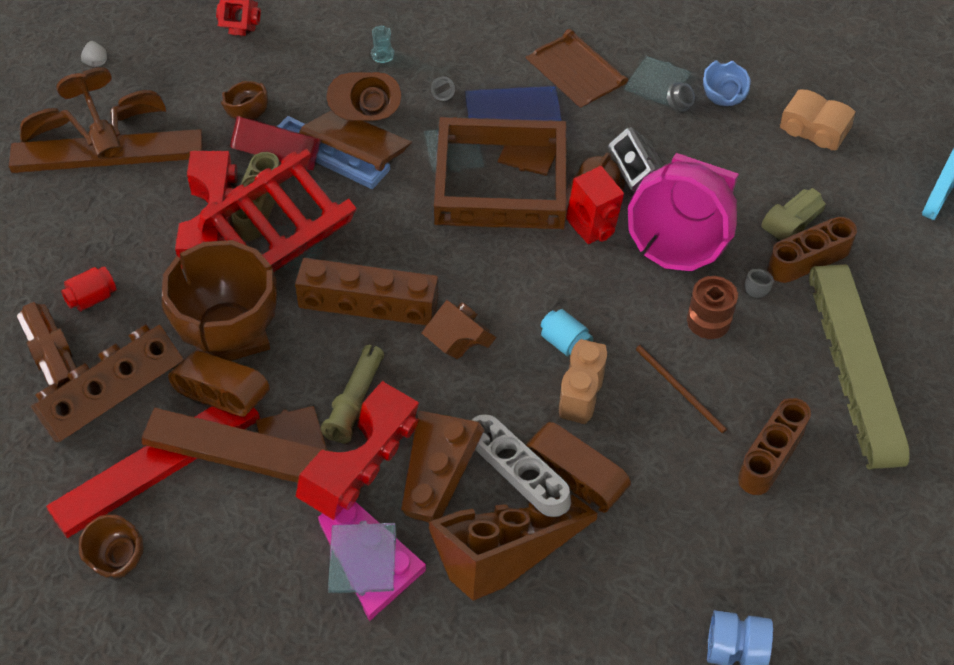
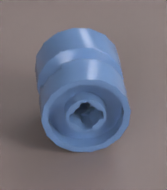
[707,610,773,665]

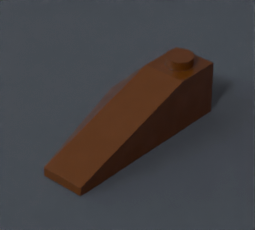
[429,495,598,601]

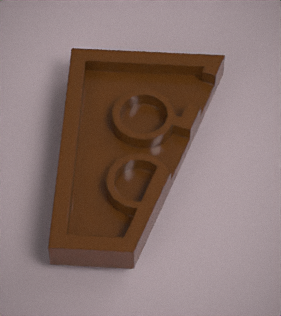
[401,411,484,522]

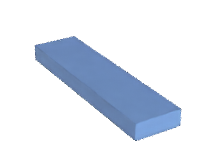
[277,116,390,190]

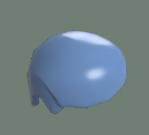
[703,60,751,106]

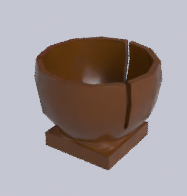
[162,240,277,361]

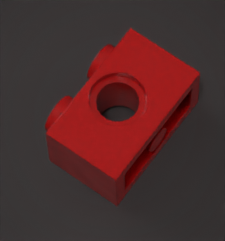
[566,166,624,244]

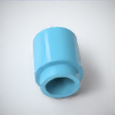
[540,309,593,356]

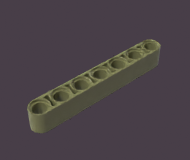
[809,264,910,469]

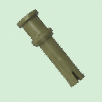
[320,345,384,444]

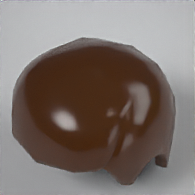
[221,81,268,120]
[79,515,144,579]

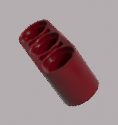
[229,116,321,171]

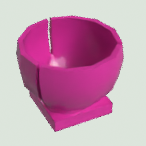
[628,153,739,271]

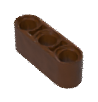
[767,217,857,283]
[168,350,270,417]
[738,398,811,495]
[526,422,631,513]

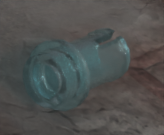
[371,26,394,63]

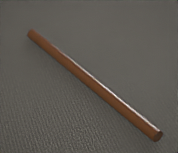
[636,345,727,433]

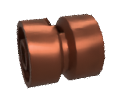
[687,276,738,339]

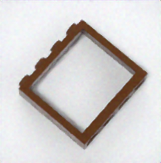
[434,117,566,229]

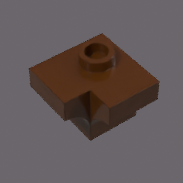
[421,300,497,360]

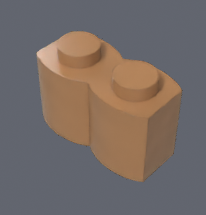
[780,89,856,150]
[559,339,607,424]

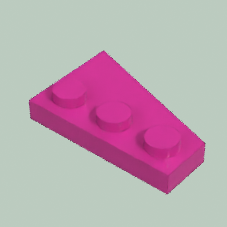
[318,502,426,621]

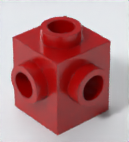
[216,0,261,36]

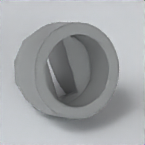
[81,41,107,67]

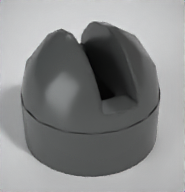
[431,76,455,101]
[745,269,774,299]

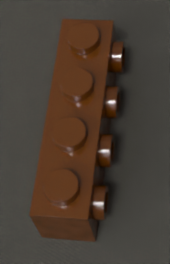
[295,258,438,326]
[30,324,184,442]

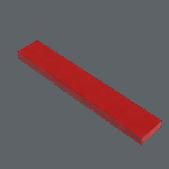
[46,406,260,538]

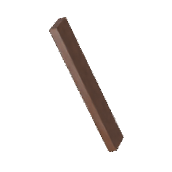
[9,129,203,173]
[141,408,362,497]

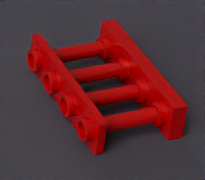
[198,149,357,272]

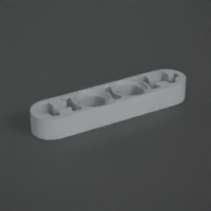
[472,414,571,517]

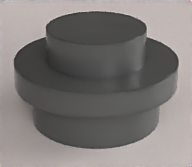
[667,82,695,113]

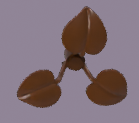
[20,67,166,159]

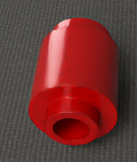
[61,266,117,312]

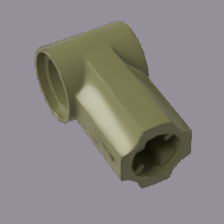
[761,188,826,241]

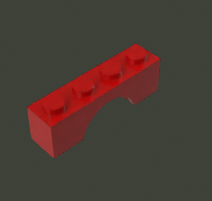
[175,151,238,269]
[296,381,419,520]

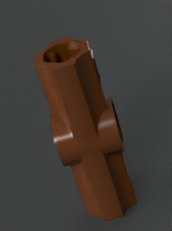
[17,302,76,388]

